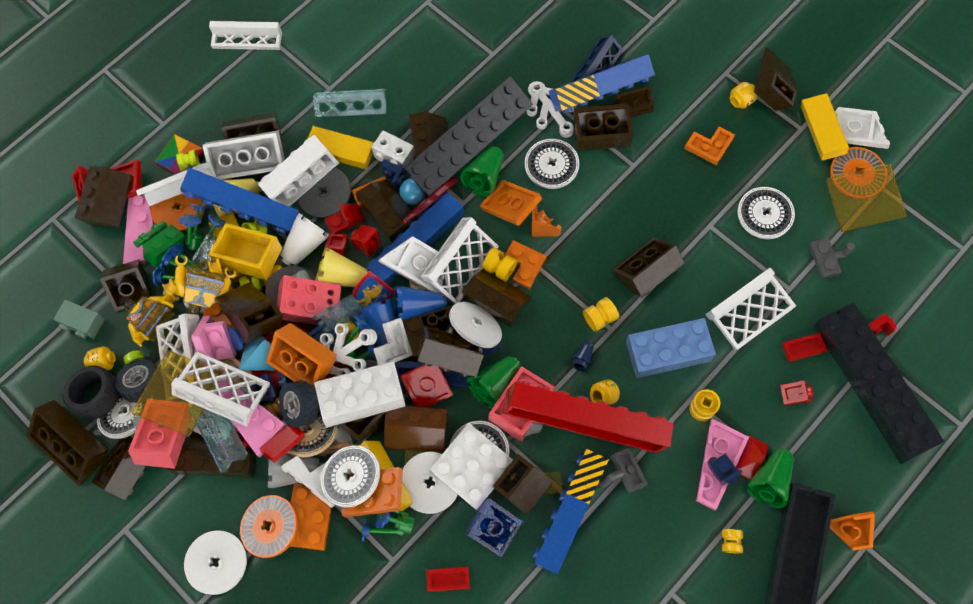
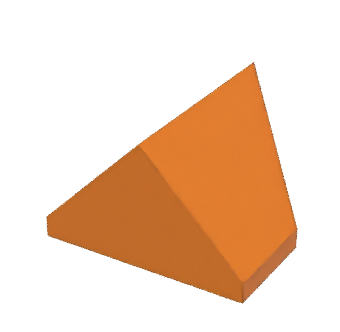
[532,206,561,237]
[830,511,875,551]

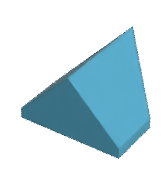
[239,336,275,371]

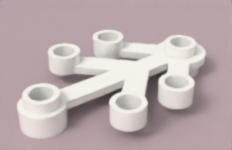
[527,81,577,138]
[320,323,377,376]

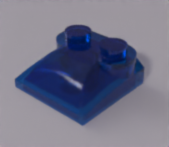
[466,498,523,557]

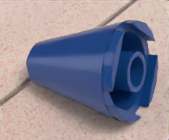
[394,286,447,321]
[356,299,396,347]

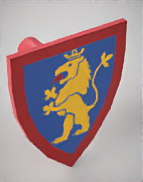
[351,270,394,312]

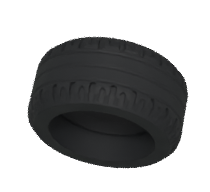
[63,366,120,420]

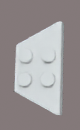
[835,107,890,149]
[378,237,444,296]

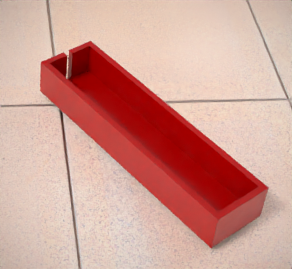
[502,380,674,453]

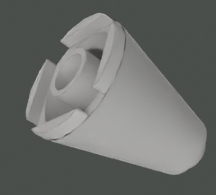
[268,453,323,488]

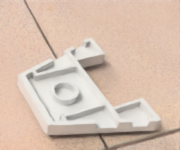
[281,427,353,508]

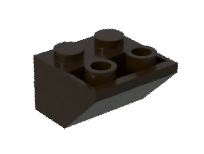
[492,454,553,516]

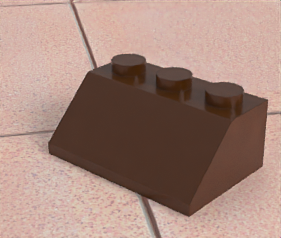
[384,406,448,454]

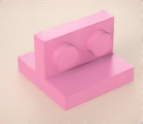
[191,315,237,367]

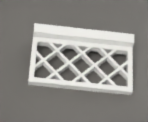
[420,217,499,305]
[705,268,796,350]
[156,314,210,402]
[171,352,270,427]

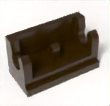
[614,86,655,118]

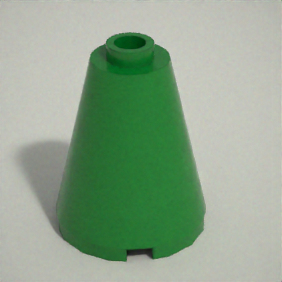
[460,146,504,196]
[466,356,520,408]
[747,449,794,508]

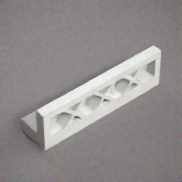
[209,21,282,50]
[136,162,217,206]

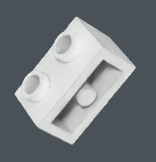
[372,131,415,171]

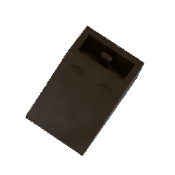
[754,47,797,111]
[215,283,283,344]
[402,305,460,362]

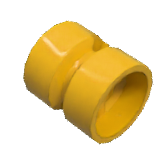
[482,247,518,282]
[583,297,619,332]
[689,389,721,421]

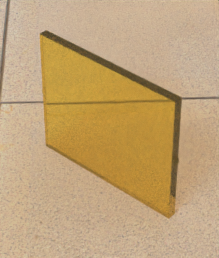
[825,164,907,232]
[131,350,223,437]

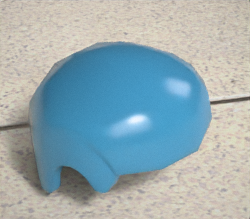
[399,178,426,205]

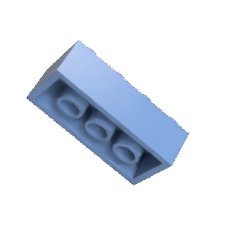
[626,318,716,378]

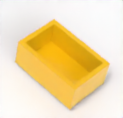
[208,223,282,280]

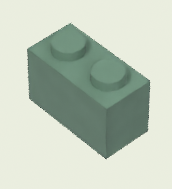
[53,300,105,339]

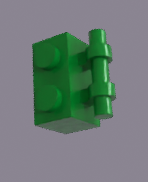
[133,221,185,268]

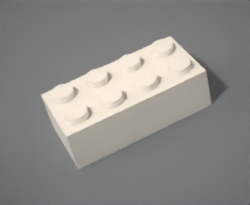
[202,130,285,180]
[258,135,339,207]
[314,361,405,428]

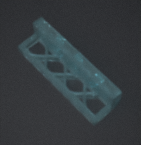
[313,89,386,117]
[191,404,248,473]

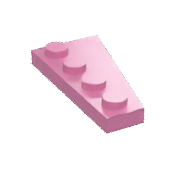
[123,194,156,264]
[214,379,286,457]
[696,419,749,511]

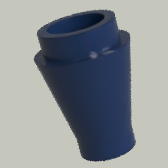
[571,341,594,371]

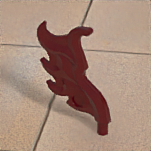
[402,176,458,224]

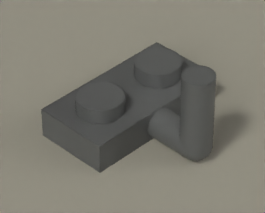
[809,238,855,279]
[599,448,648,493]

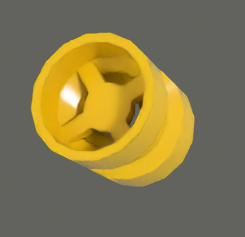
[722,529,743,554]

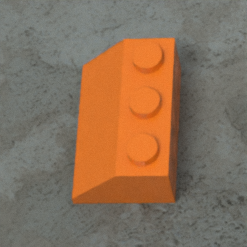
[266,323,337,391]

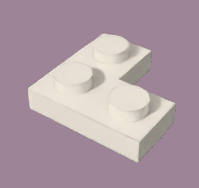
[373,318,412,365]

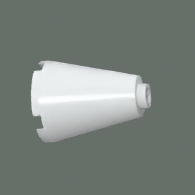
[280,213,329,266]

